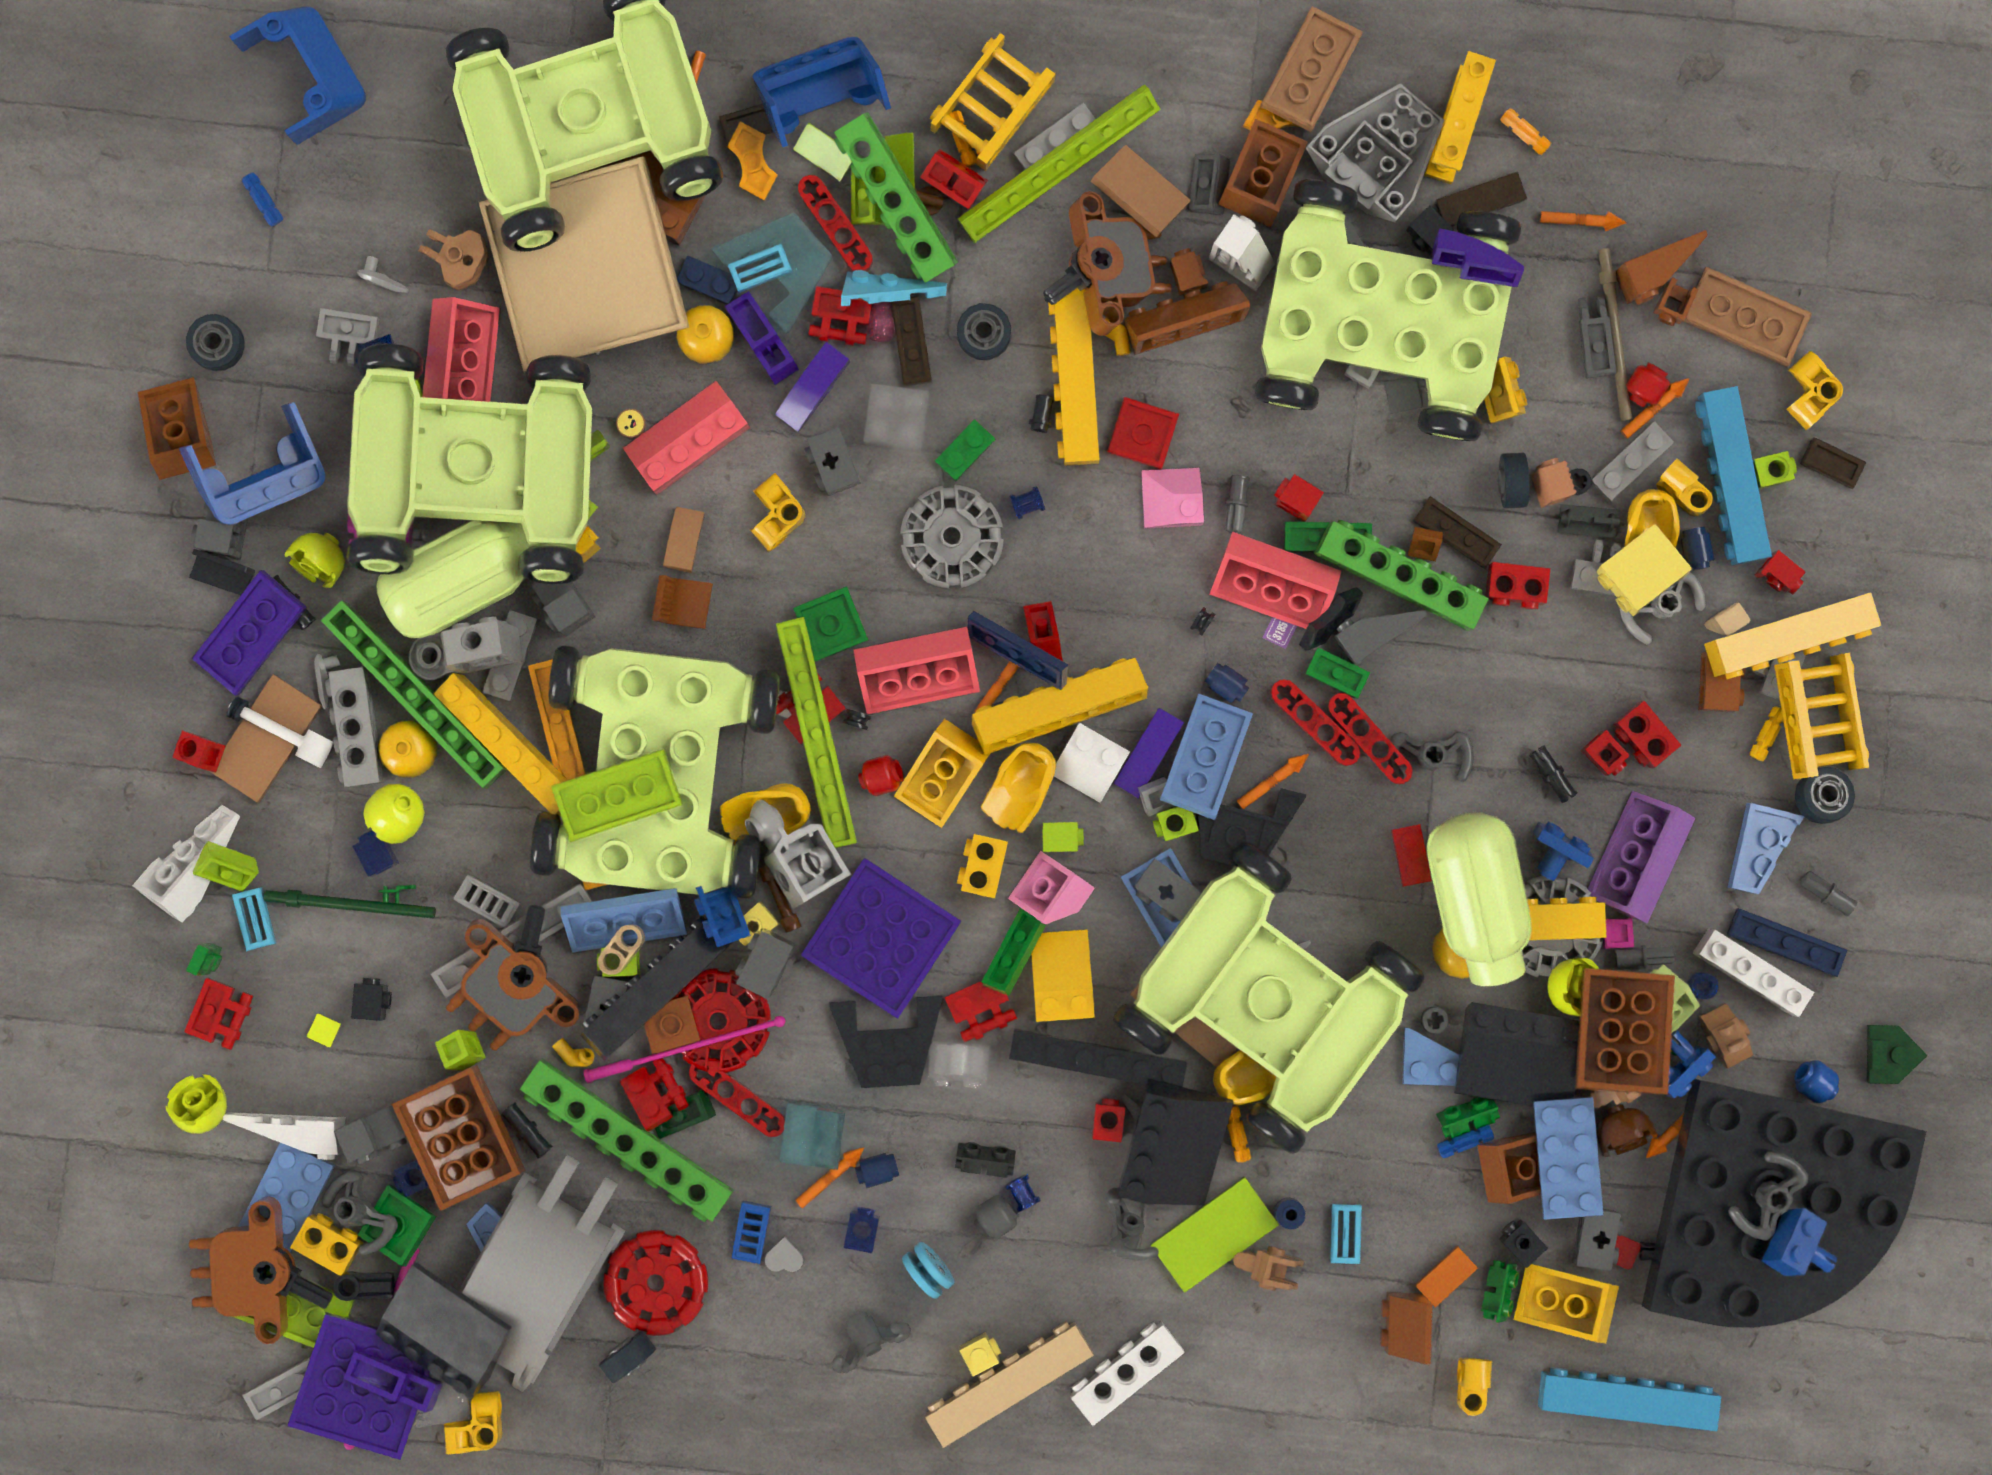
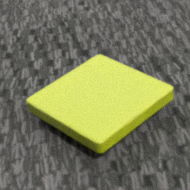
[307,1013,341,1047]

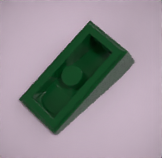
[655,1090,716,1139]

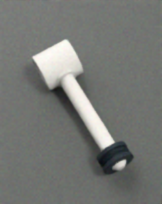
[227,696,334,768]

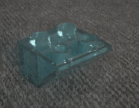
[780,1101,846,1170]

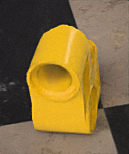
[1786,351,1843,430]
[1656,458,1713,516]
[750,473,805,552]
[1457,1357,1492,1416]
[444,1391,503,1454]

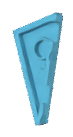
[841,270,947,306]

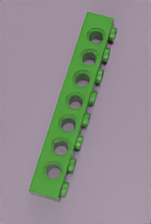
[321,601,508,789]
[519,1059,734,1222]

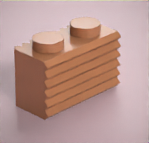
[1531,458,1577,508]

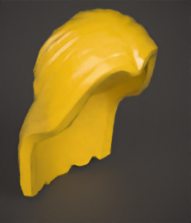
[1624,489,1680,548]
[980,742,1056,833]
[720,783,811,845]
[1213,1050,1276,1105]

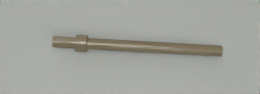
[1598,248,1632,421]

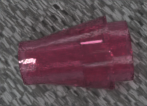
[867,302,896,342]

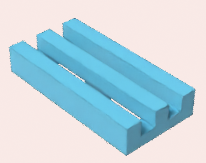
[728,244,793,293]
[232,887,276,951]
[1330,1204,1362,1264]

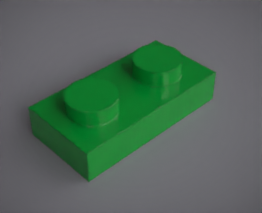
[935,419,996,481]
[1305,648,1370,699]
[186,943,222,976]

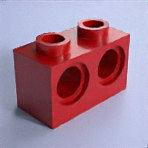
[920,149,988,209]
[1274,474,1324,522]
[1485,562,1551,609]
[1613,701,1682,768]

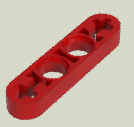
[798,175,873,272]
[1270,679,1360,766]
[1328,693,1413,785]
[689,1059,786,1137]

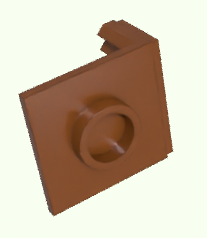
[652,575,713,629]
[644,996,700,1054]

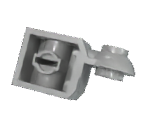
[409,617,523,680]
[745,799,851,909]

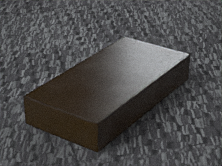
[719,104,773,146]
[1800,437,1866,489]

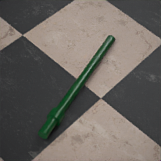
[264,889,436,919]

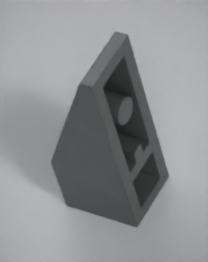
[1334,610,1428,665]

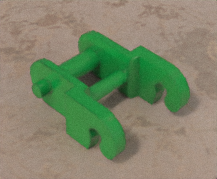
[378,885,416,904]

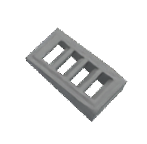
[453,874,521,927]

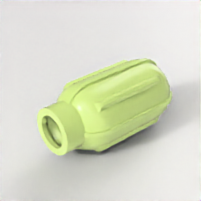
[376,520,528,638]
[1427,813,1532,986]

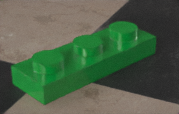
[1284,522,1372,552]
[982,907,1047,996]

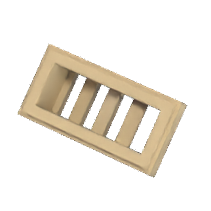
[1704,602,1750,636]

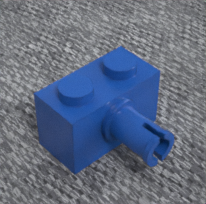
[1762,1208,1837,1276]

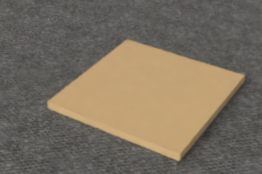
[479,157,689,372]

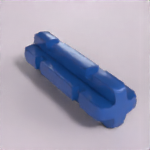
[242,172,283,226]
[1437,1125,1494,1158]

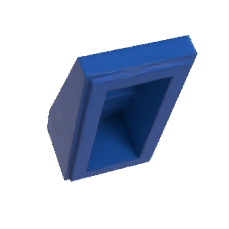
[731,1201,772,1264]

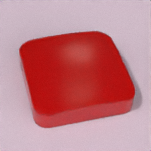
[1615,1235,1641,1270]

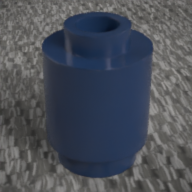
[1680,527,1715,571]
[1205,663,1249,704]
[855,1153,899,1189]
[1274,1197,1306,1229]

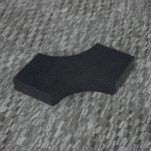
[1299,587,1363,651]

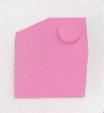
[1141,468,1204,529]
[1008,851,1095,925]

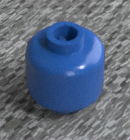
[1794,1060,1839,1104]

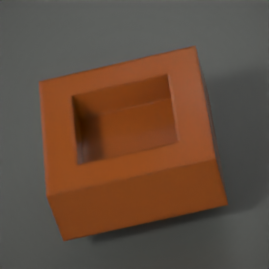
[1408,527,1443,561]

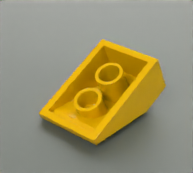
[894,718,991,828]
[1031,929,1095,1022]
[1513,1264,1619,1343]

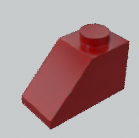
[1023,601,1063,661]

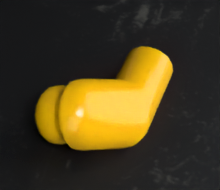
[1105,318,1130,356]
[552,1038,595,1067]

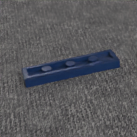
[967,611,1068,690]
[1727,908,1848,977]

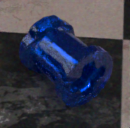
[1009,486,1046,520]
[1687,972,1718,999]
[1005,1174,1041,1212]

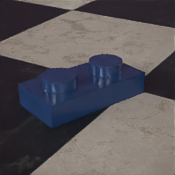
[677,255,741,305]

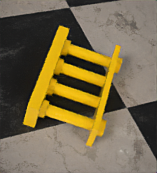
[930,33,1056,171]
[1424,51,1496,184]
[1774,653,1869,780]

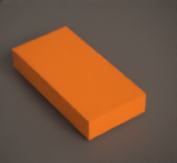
[1415,1246,1478,1308]

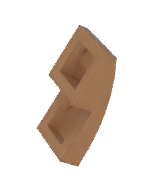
[663,506,705,573]

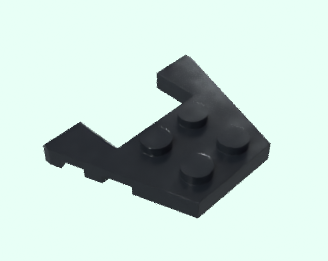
[1198,788,1306,867]
[829,995,943,1088]

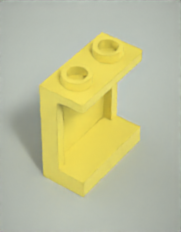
[1597,524,1692,616]

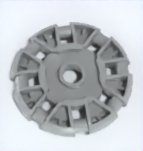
[900,485,1004,589]
[1522,876,1602,979]

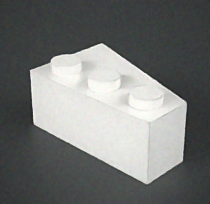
[1209,215,1275,291]

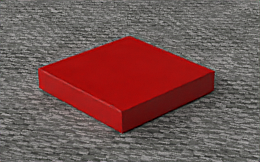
[1107,397,1179,470]

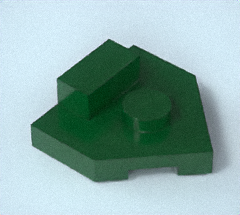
[1867,1025,1928,1084]

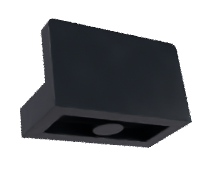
[189,549,256,595]

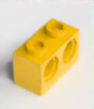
[957,834,1008,898]
[290,1213,364,1276]

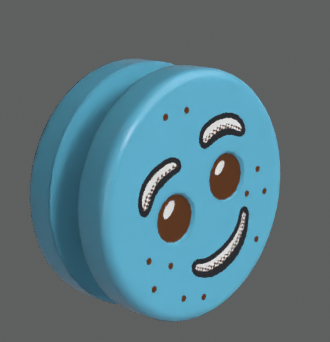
[902,1242,954,1299]

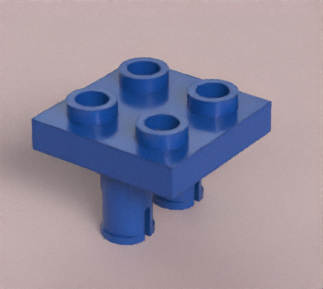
[1533,821,1594,881]
[1663,1030,1716,1098]

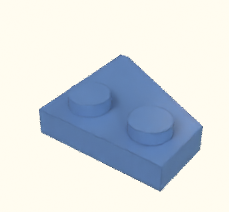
[1402,1027,1459,1086]

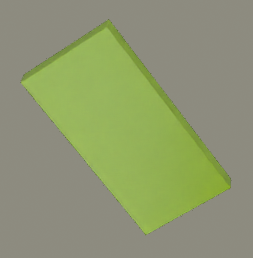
[551,748,683,842]
[1150,1176,1279,1293]
[235,1265,356,1348]

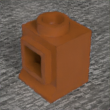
[1169,248,1209,296]
[1653,277,1699,326]

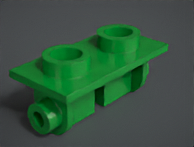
[1436,1097,1500,1139]
[1481,1260,1519,1323]

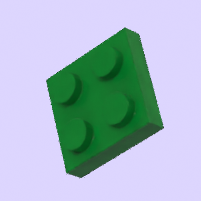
[793,586,869,662]
[358,1185,437,1267]

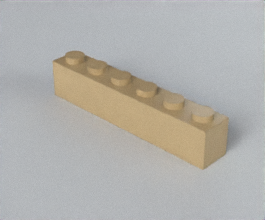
[925,1321,1094,1448]

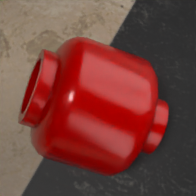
[1626,362,1670,407]
[858,755,904,796]

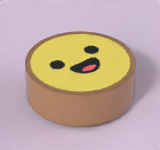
[616,409,646,439]

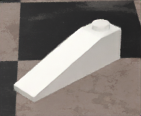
[132,805,240,923]
[223,1112,346,1160]

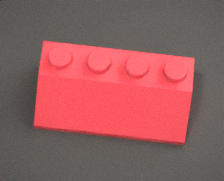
[422,297,500,402]
[623,381,750,495]
[1209,532,1341,629]
[854,627,980,715]

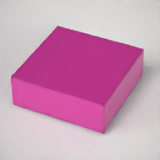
[1603,918,1634,949]

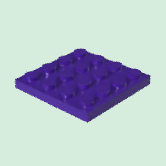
[801,858,961,1019]
[287,1312,430,1460]

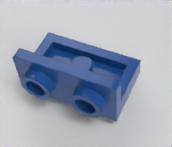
[694,885,751,947]

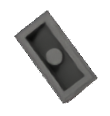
[1188,154,1230,215]

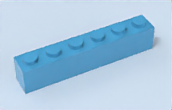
[1695,386,1772,566]
[1538,1367,1721,1431]

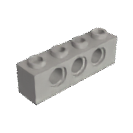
[325,667,384,788]

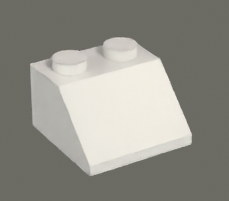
[1054,723,1130,803]

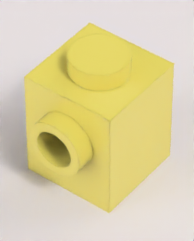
[739,902,780,946]
[959,1332,1001,1377]

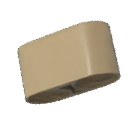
[598,924,645,975]

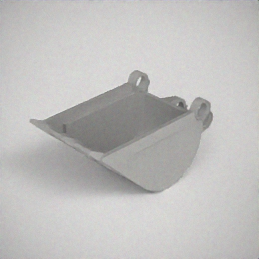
[459,1155,626,1392]

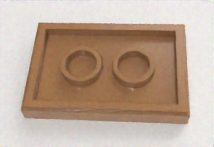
[1091,145,1191,238]

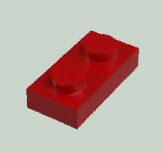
[1391,824,1432,887]

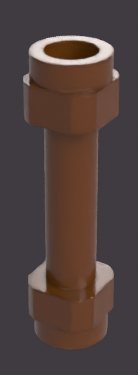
[758,866,802,933]

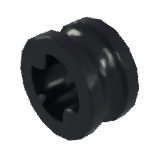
[1569,468,1592,496]
[1190,607,1215,636]
[843,709,871,730]

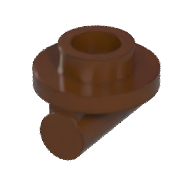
[916,186,945,216]

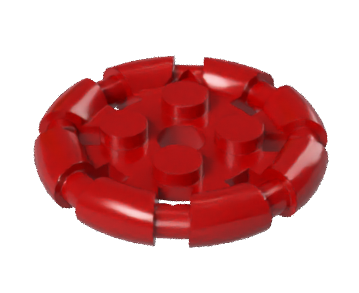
[670,968,771,1073]
[603,1230,708,1336]

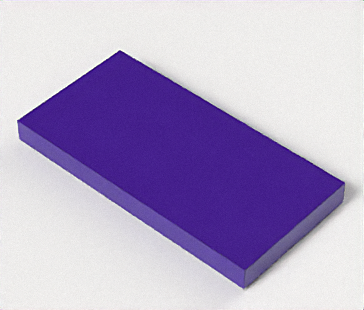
[192,570,307,696]

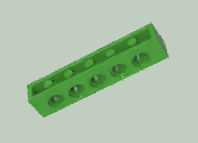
[834,112,958,283]
[1314,519,1489,631]

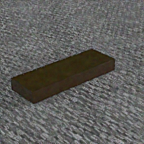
[1435,171,1527,226]
[891,296,932,386]
[1413,496,1502,569]

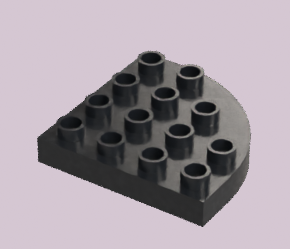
[1642,1079,1927,1328]

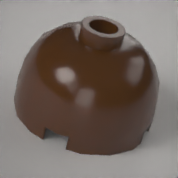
[1597,1104,1658,1157]

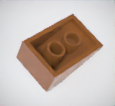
[1218,119,1308,228]
[1616,230,1708,306]
[138,377,216,480]
[1477,1132,1541,1204]
[1380,1292,1433,1364]

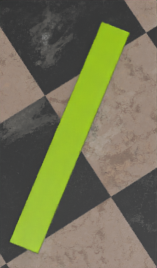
[957,84,1161,243]
[775,617,857,848]

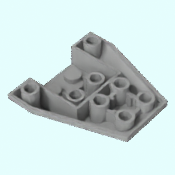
[1306,84,1444,222]

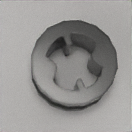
[1421,1007,1448,1033]

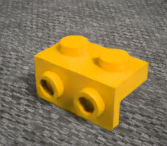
[1484,356,1527,423]

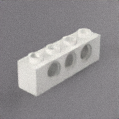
[1693,929,1815,1017]
[1070,1321,1185,1426]

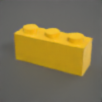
[1527,897,1606,940]

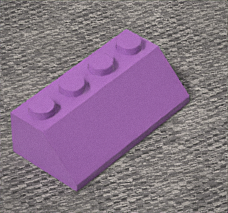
[1588,791,1695,924]

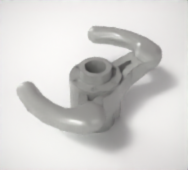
[1620,572,1706,645]

